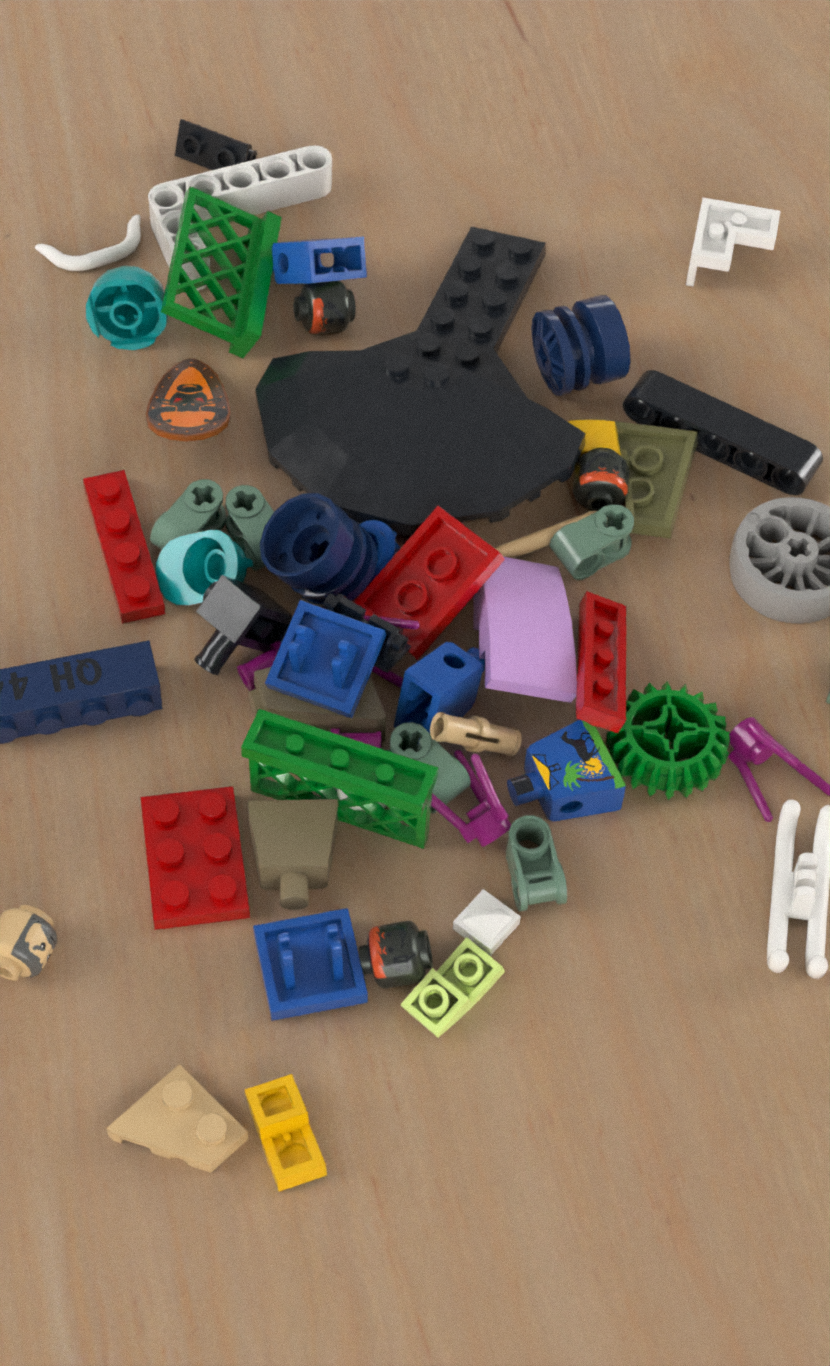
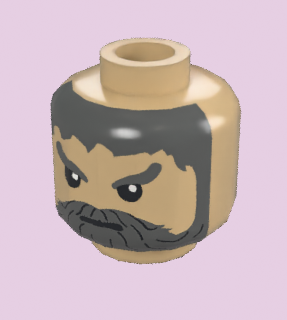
[0,905,58,981]

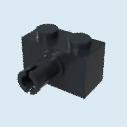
[194,575,293,676]

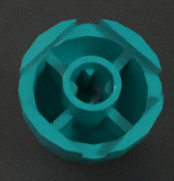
[86,266,168,350]

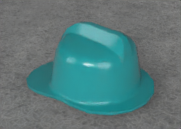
[155,530,254,605]

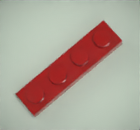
[83,470,165,624]
[576,591,626,733]

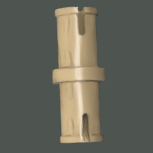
[430,712,522,756]

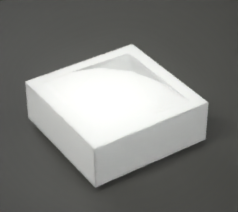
[453,889,521,956]

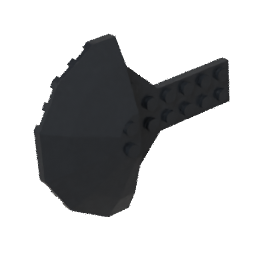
[255,226,585,536]

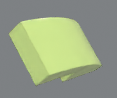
[400,937,505,1038]

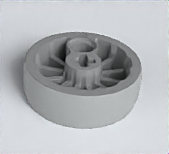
[729,497,830,624]

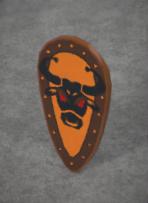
[146,358,231,442]

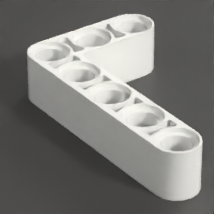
[148,145,332,291]

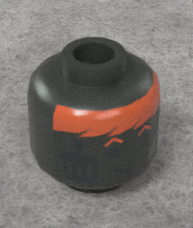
[293,280,356,335]
[573,447,629,511]
[359,921,433,988]

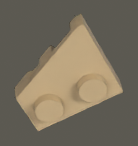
[107,1064,248,1173]

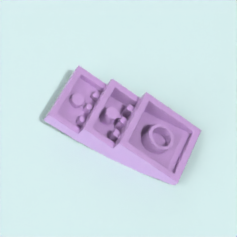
[473,557,577,703]

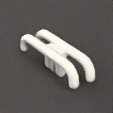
[767,799,830,979]

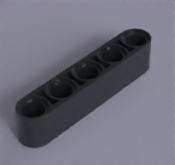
[623,370,823,495]

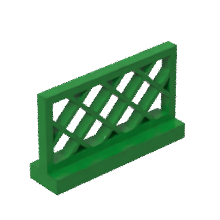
[161,186,282,358]
[241,709,439,849]

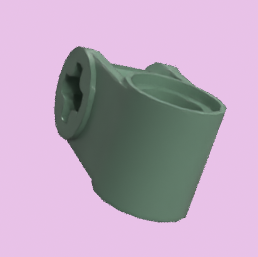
[150,479,227,549]
[225,485,274,571]
[549,504,634,580]
[389,722,471,813]
[506,815,567,912]

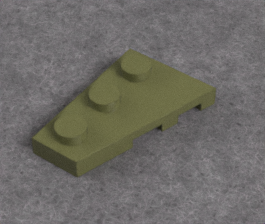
[615,421,698,539]

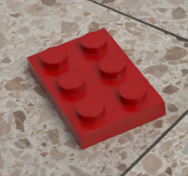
[354,506,505,660]
[140,786,250,930]

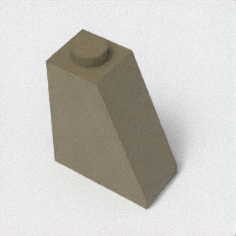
[248,667,386,742]

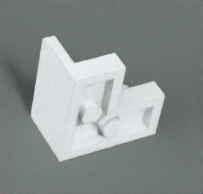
[686,198,780,286]

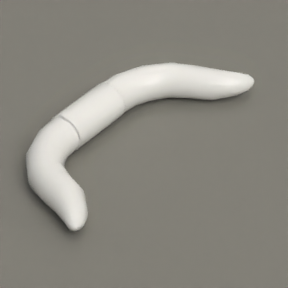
[35,214,141,271]

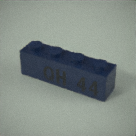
[0,640,163,744]

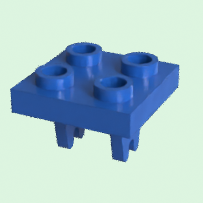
[265,600,387,719]
[253,908,368,1021]

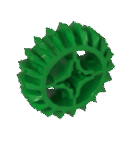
[606,681,730,800]

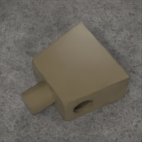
[248,799,338,910]

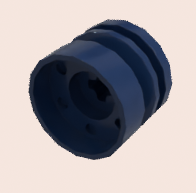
[531,295,631,396]
[260,493,378,608]

